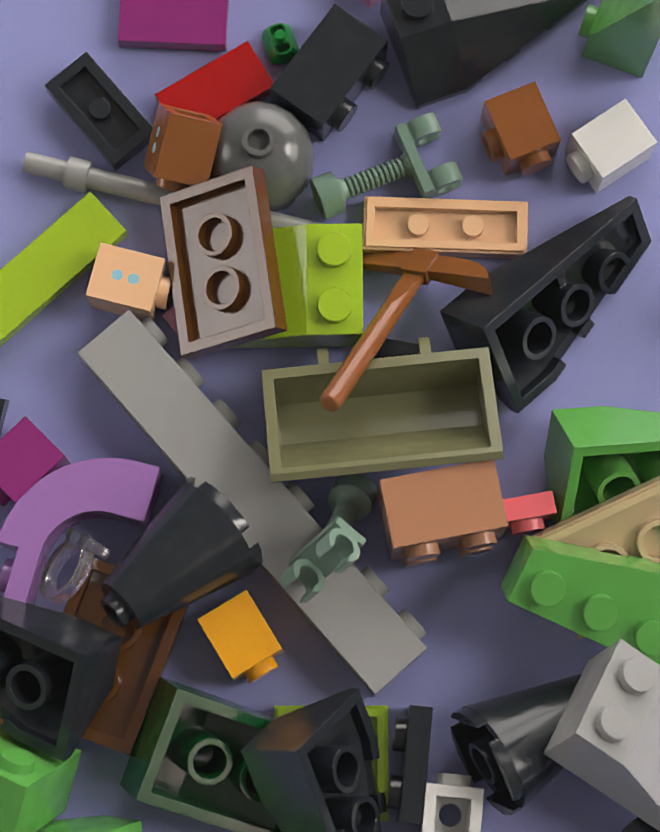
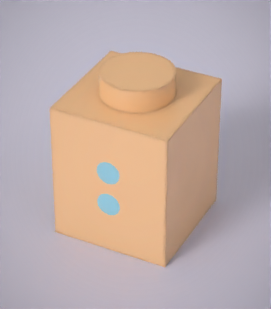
[86,242,173,323]

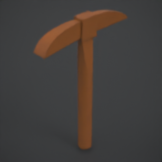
[320,248,492,412]

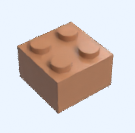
[377,460,508,567]

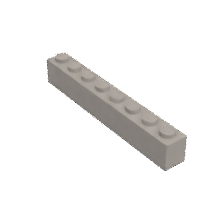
[78,310,427,696]

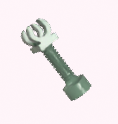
[309,113,463,220]
[281,473,377,603]

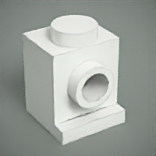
[419,773,484,832]

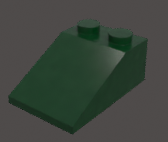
[120,677,282,832]

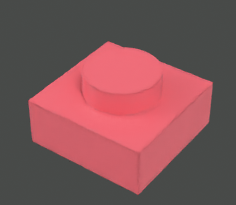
[503,490,557,536]

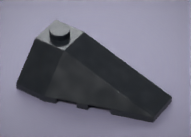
[380,0,588,109]
[0,596,123,762]
[241,688,387,832]

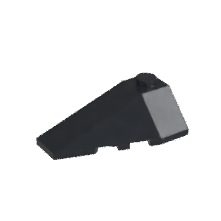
[440,196,652,413]

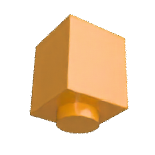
[197,589,283,684]

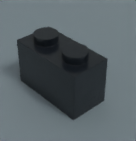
[270,4,390,142]

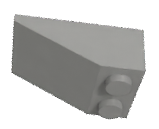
[544,639,660,831]

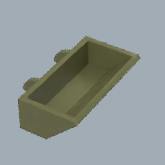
[261,337,504,483]

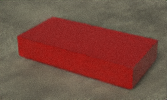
[155,41,274,121]

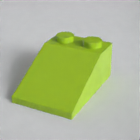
[232,223,364,348]

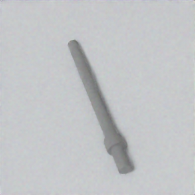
[22,151,323,228]

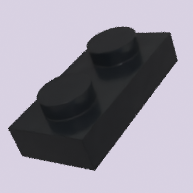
[44,52,152,171]
[387,705,433,824]

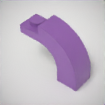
[0,458,164,605]

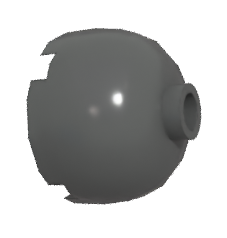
[210,101,315,212]

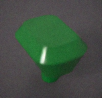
[262,23,299,65]

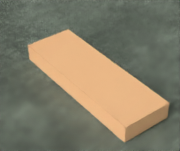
[363,196,528,259]

